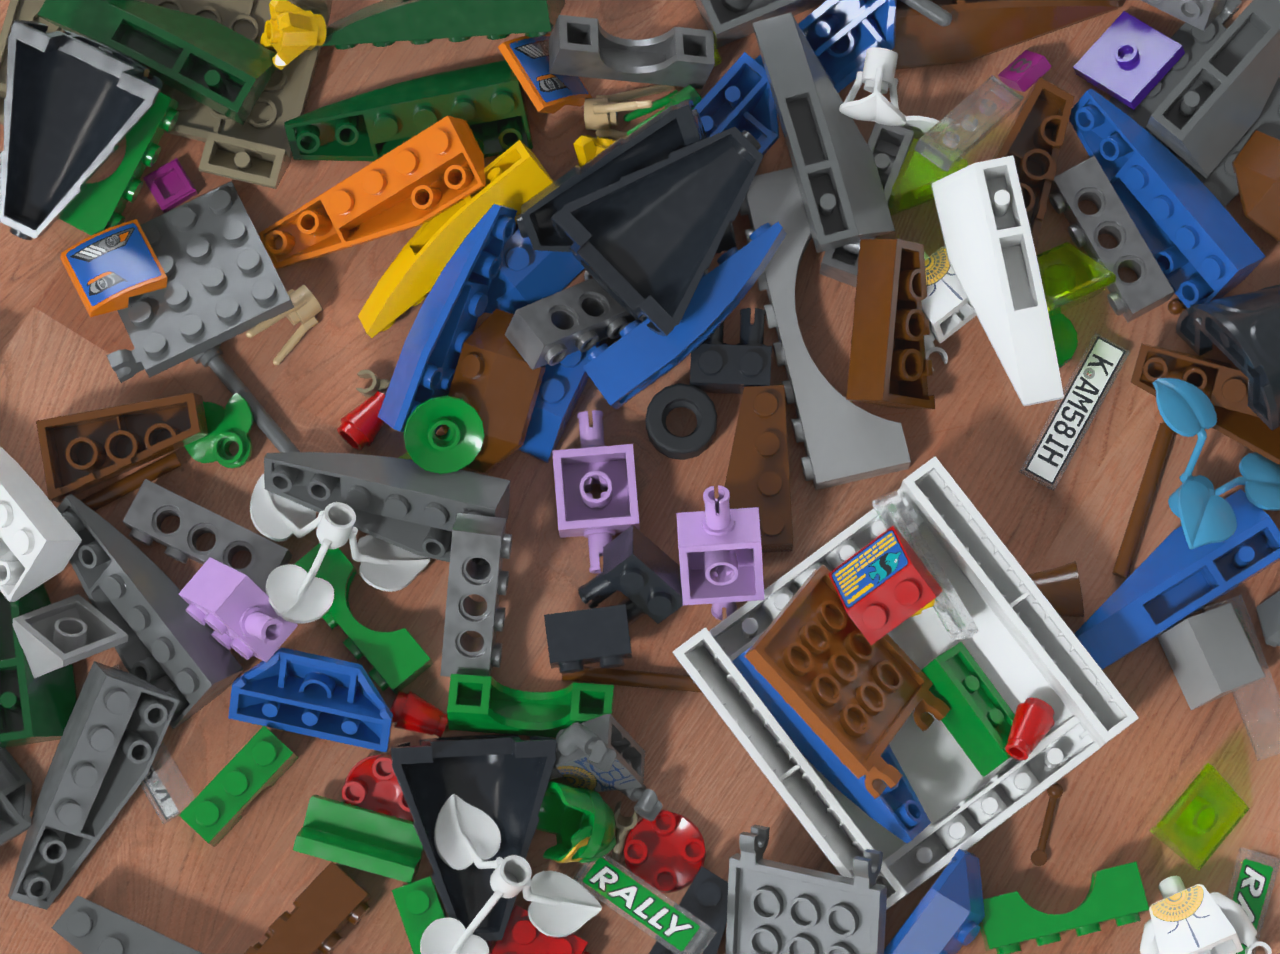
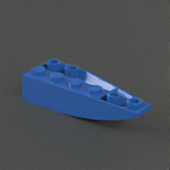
[1069,88,1266,308]
[378,204,517,434]
[583,222,787,410]
[1074,489,1280,670]
[732,645,931,844]

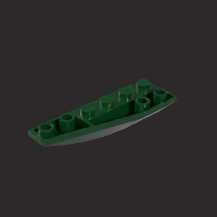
[38,0,277,125]
[322,0,565,50]
[284,60,533,162]
[0,583,78,748]

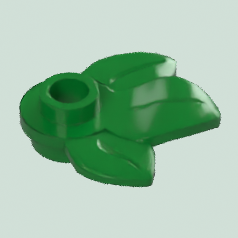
[184,393,254,468]

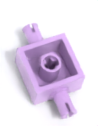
[552,410,640,573]
[676,485,765,620]
[178,557,298,663]

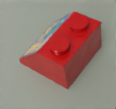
[828,525,943,645]

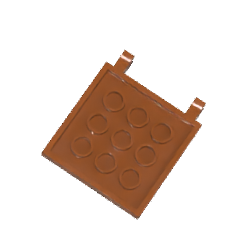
[745,564,950,799]

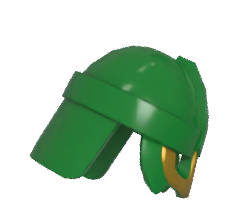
[536,781,616,863]

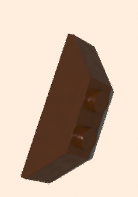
[1232,130,1280,242]
[442,309,546,474]

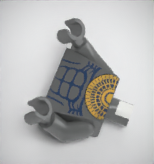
[549,714,663,821]

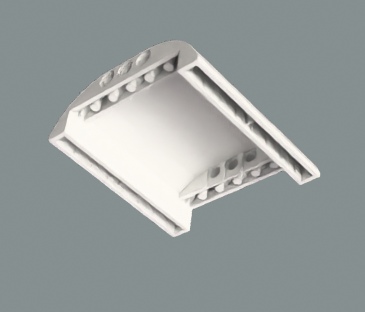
[672,456,1139,910]

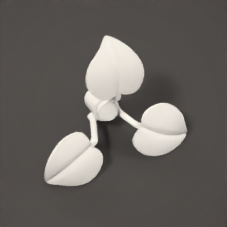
[839,47,958,139]
[250,474,430,624]
[420,794,602,954]

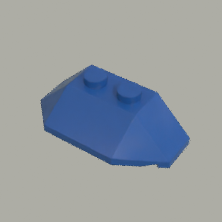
[754,0,897,93]
[693,52,780,155]
[484,224,585,314]
[517,338,608,463]
[228,647,393,753]
[884,849,985,954]

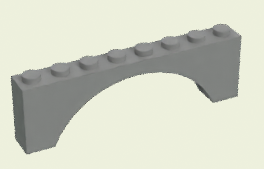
[739,167,911,490]

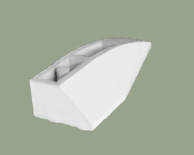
[931,155,1064,406]
[0,446,82,602]

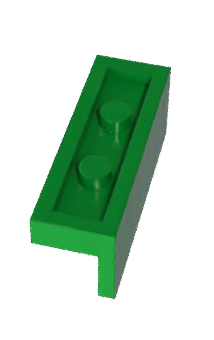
[921,642,1015,776]
[293,795,424,883]

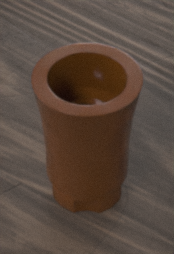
[1028,561,1084,617]

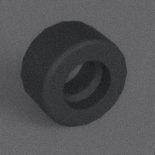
[645,383,718,460]

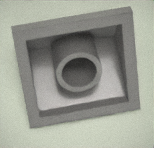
[12,594,128,678]
[1157,603,1266,710]

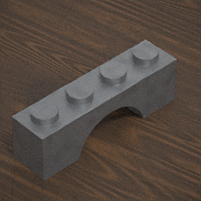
[549,15,715,89]

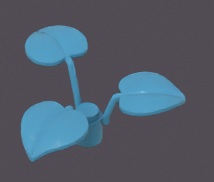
[1153,378,1280,549]

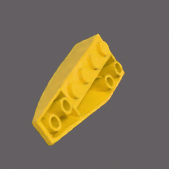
[358,140,553,338]

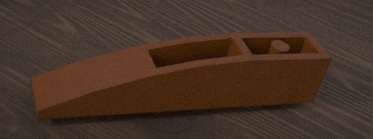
[892,0,1119,70]
[1131,343,1280,464]

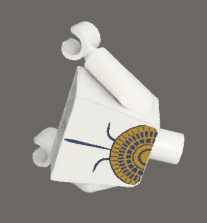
[921,246,976,371]
[1140,876,1272,954]

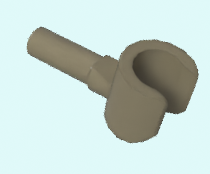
[356,370,390,397]
[611,801,639,861]

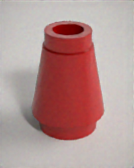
[337,391,385,451]
[390,690,448,737]
[1005,697,1055,760]

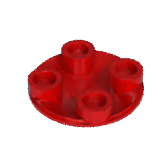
[342,754,414,822]
[624,810,706,893]

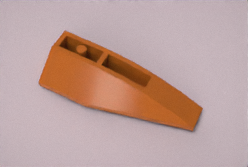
[258,116,486,270]

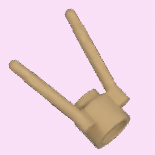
[584,84,675,139]
[246,285,322,365]

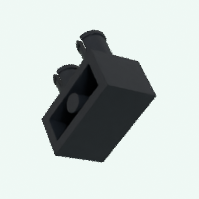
[690,308,772,394]
[578,525,683,626]
[544,604,632,674]

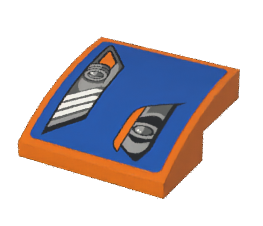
[498,33,593,114]
[60,219,168,318]

